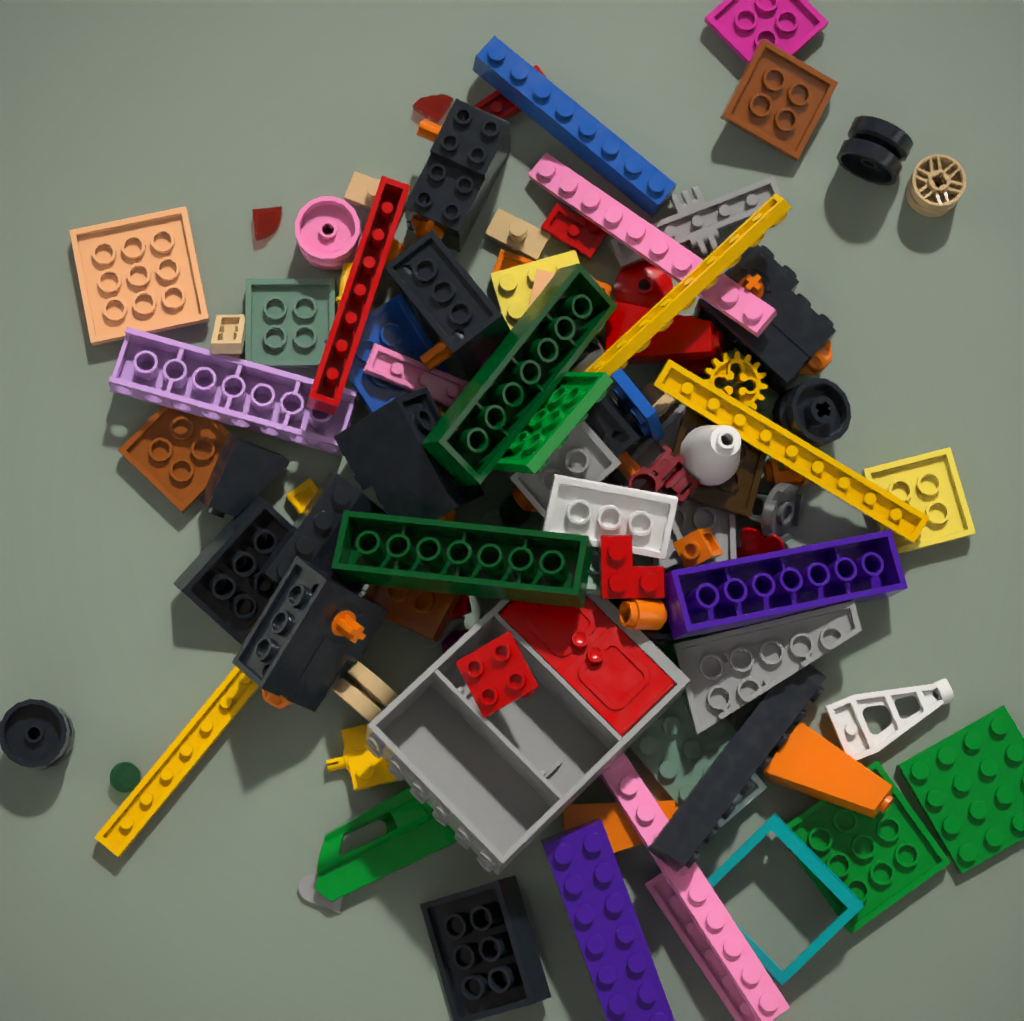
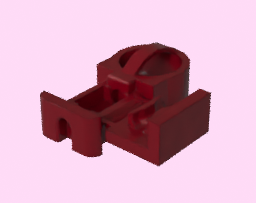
[627,445,700,507]

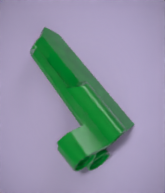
[315,786,457,902]

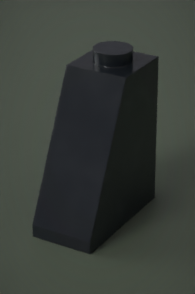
[200,434,290,518]

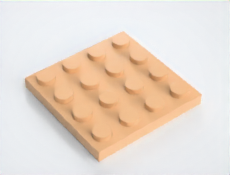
[69,206,210,346]

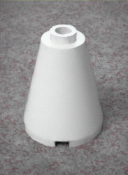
[679,425,741,486]

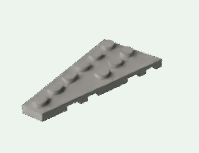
[673,601,862,735]

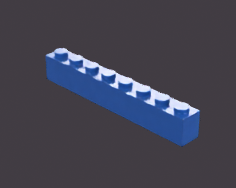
[473,35,677,218]

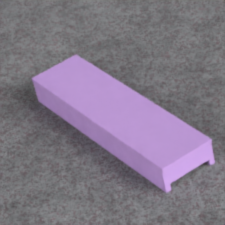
[108,327,358,456]

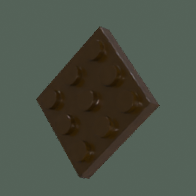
[662,406,767,519]

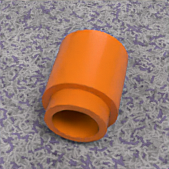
[618,598,668,630]

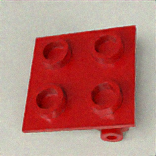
[456,631,539,718]

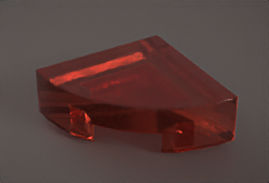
[413,94,454,124]
[252,206,283,241]

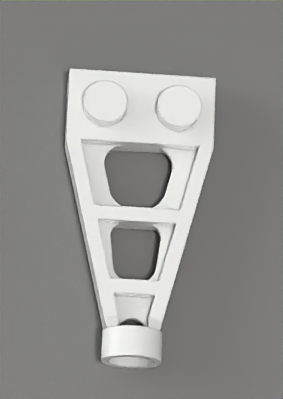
[824,678,955,761]

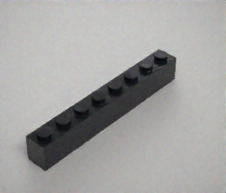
[647,664,826,872]

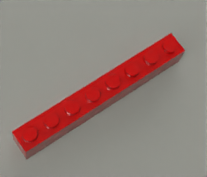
[306,176,411,416]

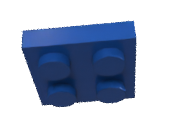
[611,368,665,443]

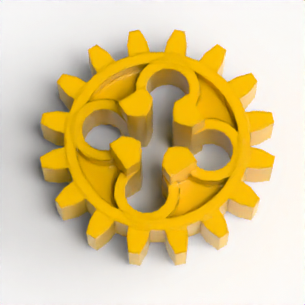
[703,351,768,410]

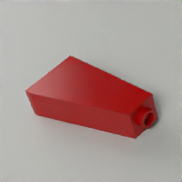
[606,301,723,365]

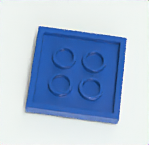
[324,294,449,414]

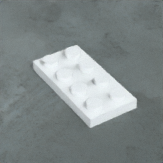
[542,474,678,559]

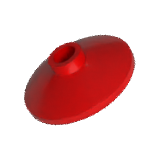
[614,260,673,309]

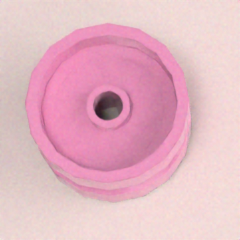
[295,196,362,270]

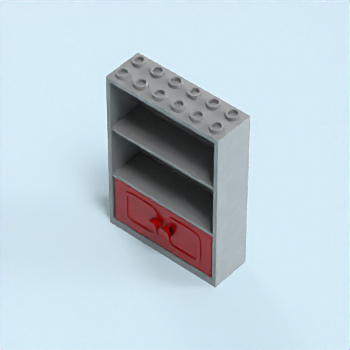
[366,594,691,875]

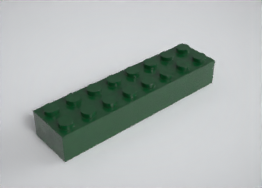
[421,264,618,486]
[332,510,593,608]

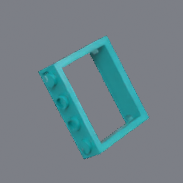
[707,813,864,986]

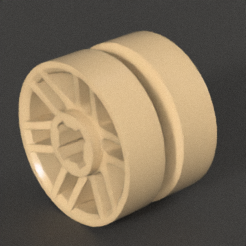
[906,154,966,217]
[331,661,398,723]

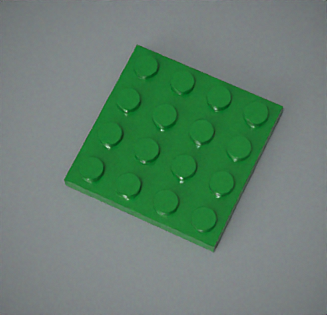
[492,372,613,474]
[897,705,1024,874]
[786,760,951,935]

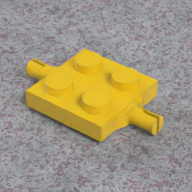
[326,724,404,791]

